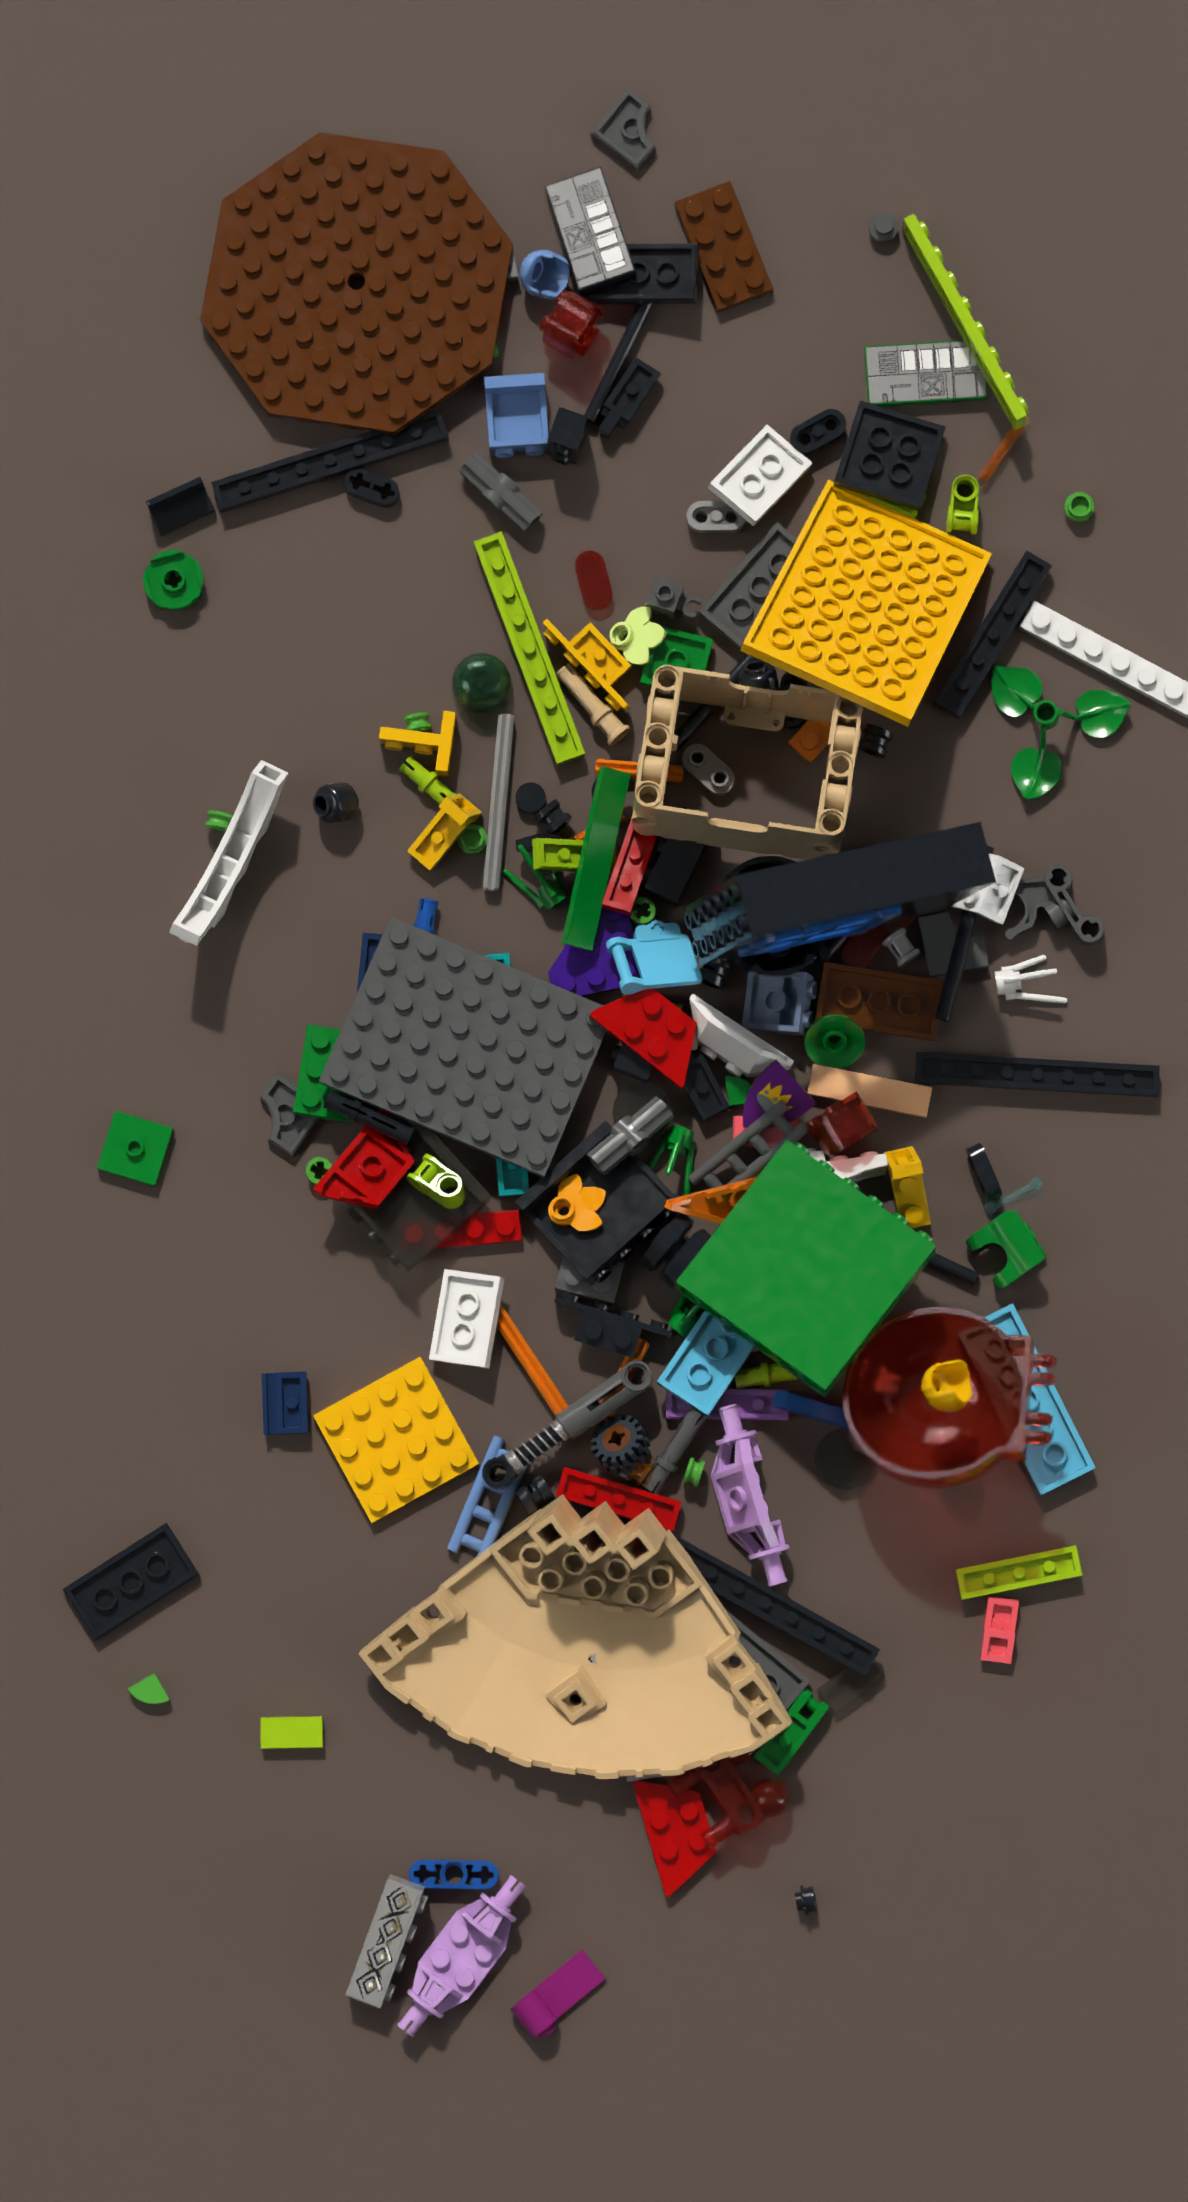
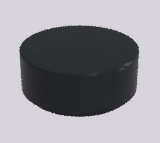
[516,782,546,814]

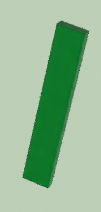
[561,766,631,951]

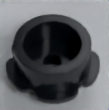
[795,1885,817,1916]

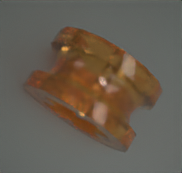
[627,1457,654,1487]

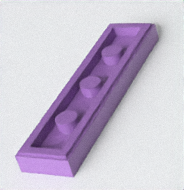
[666,1389,789,1421]

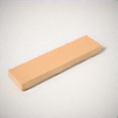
[807,1064,932,1118]

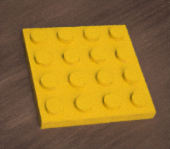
[313,1357,479,1523]

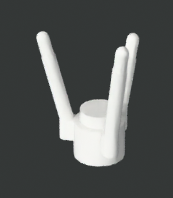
[995,955,1067,1003]

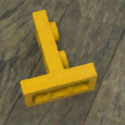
[379,711,456,777]
[407,793,483,870]
[883,1146,931,1228]

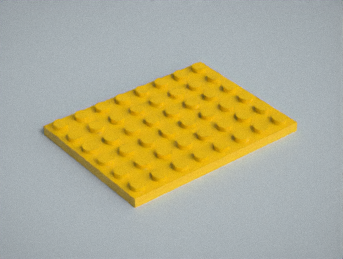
[740,480,992,727]

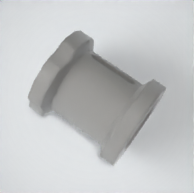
[882,928,921,968]

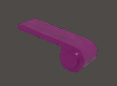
[510,1949,606,2039]

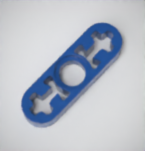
[772,1391,860,1430]
[409,1860,499,1889]

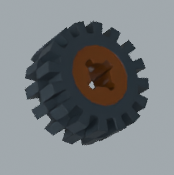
[591,1414,651,1475]

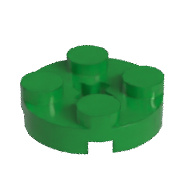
[143,550,204,611]

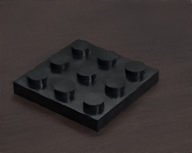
[833,400,946,511]

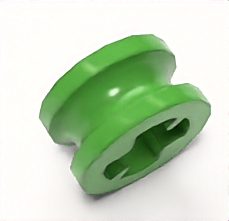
[403,712,432,732]
[204,810,233,832]
[629,897,656,926]
[306,1157,332,1185]
[683,1457,705,1488]

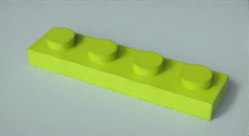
[955,1545,1082,1600]

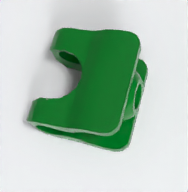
[965,1210,1046,1290]

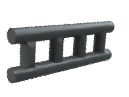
[688,1099,809,1189]

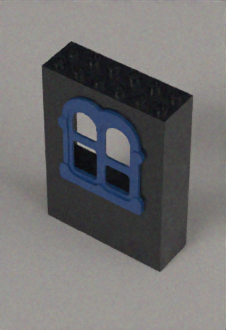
[684,822,996,966]

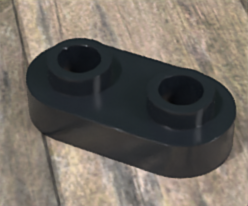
[790,409,846,455]

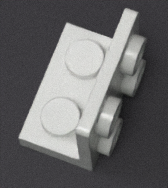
[950,853,1024,925]

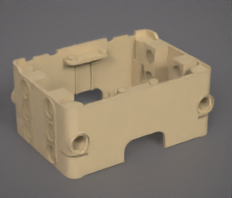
[631,665,863,859]

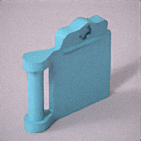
[606,920,702,995]

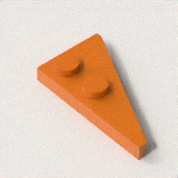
[664,1177,757,1224]

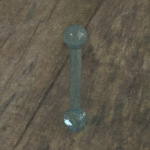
[985,1177,1042,1214]

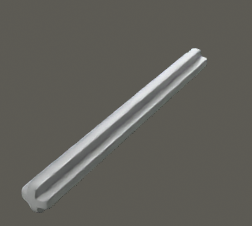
[483,714,514,892]

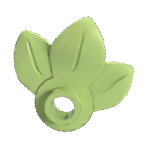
[609,607,666,665]

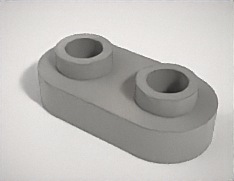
[686,501,746,533]
[682,744,735,796]

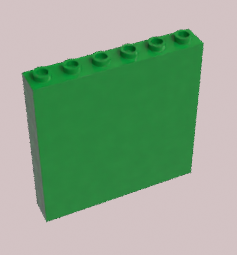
[676,1140,936,1397]

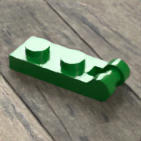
[753,1688,830,1775]

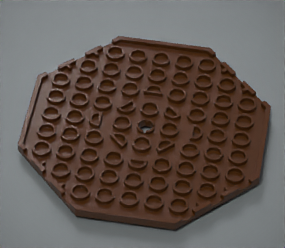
[200,132,513,435]

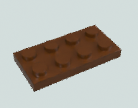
[674,181,773,313]
[814,962,944,1042]

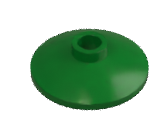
[804,1014,865,1069]

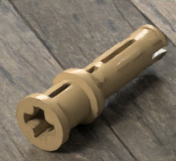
[556,663,631,746]

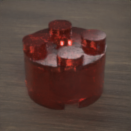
[539,289,605,362]
[805,1091,879,1159]

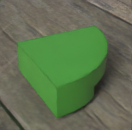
[128,1673,170,1704]

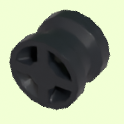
[858,724,894,758]
[534,799,572,835]

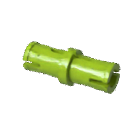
[399,755,456,805]
[735,1362,797,1389]

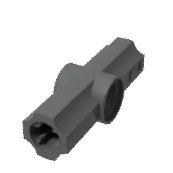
[459,452,542,533]
[587,1096,674,1176]

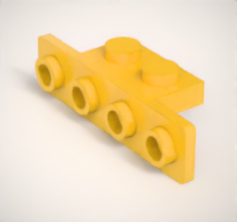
[542,619,632,713]

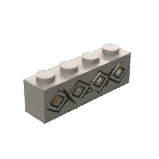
[346,1874,428,2008]

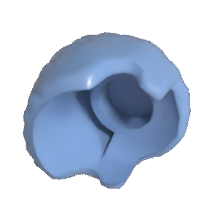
[519,250,570,300]

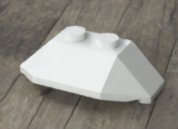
[689,994,794,1078]

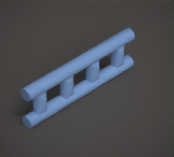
[447,1435,528,1556]

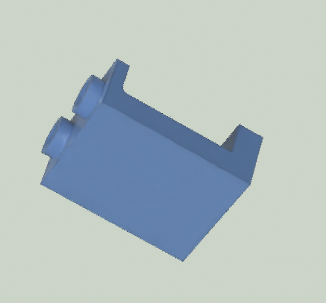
[484,373,548,458]

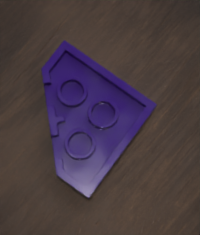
[548,908,640,997]

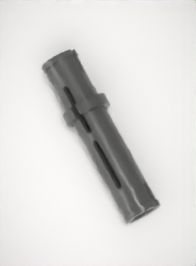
[642,1407,707,1494]

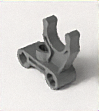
[1005,864,1104,945]

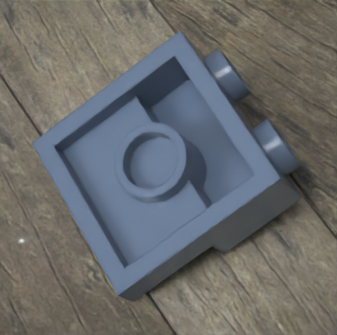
[742,972,818,1036]

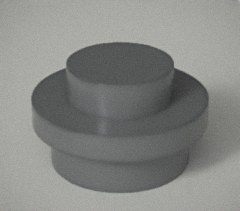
[869,212,899,242]

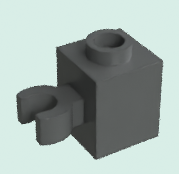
[645,575,702,620]

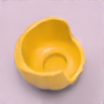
[921,1360,972,1412]

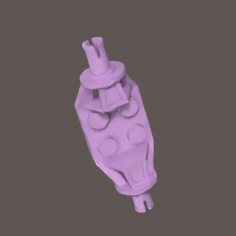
[710,1404,790,1587]
[397,1875,526,2037]

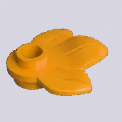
[548,1174,606,1232]

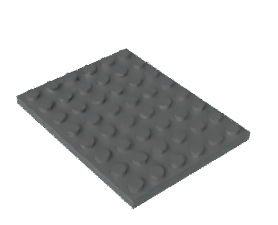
[319,916,607,1178]

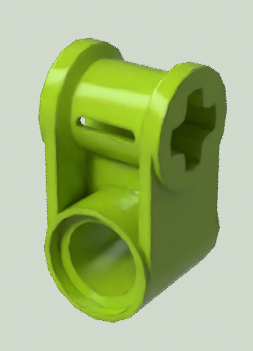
[946,474,979,535]
[406,1154,465,1209]

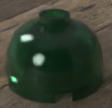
[452,653,512,714]

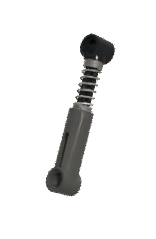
[482,1360,653,1490]

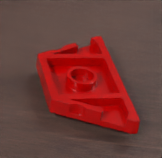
[589,988,697,1089]
[311,1109,415,1210]
[632,1780,717,1897]

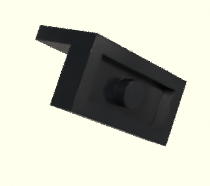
[146,477,215,536]

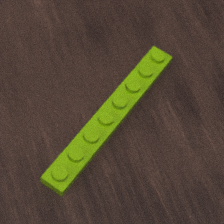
[902,214,1029,430]
[474,531,585,766]

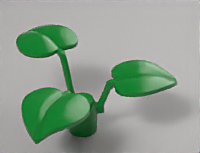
[991,666,1130,800]

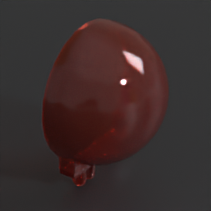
[842,1306,1057,1490]

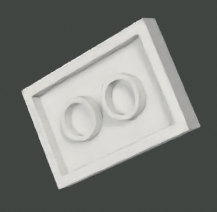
[708,425,812,526]
[429,1269,505,1369]

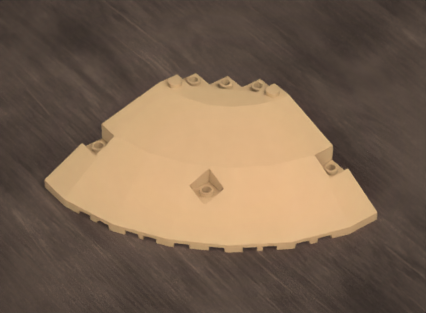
[358,1494,792,1779]

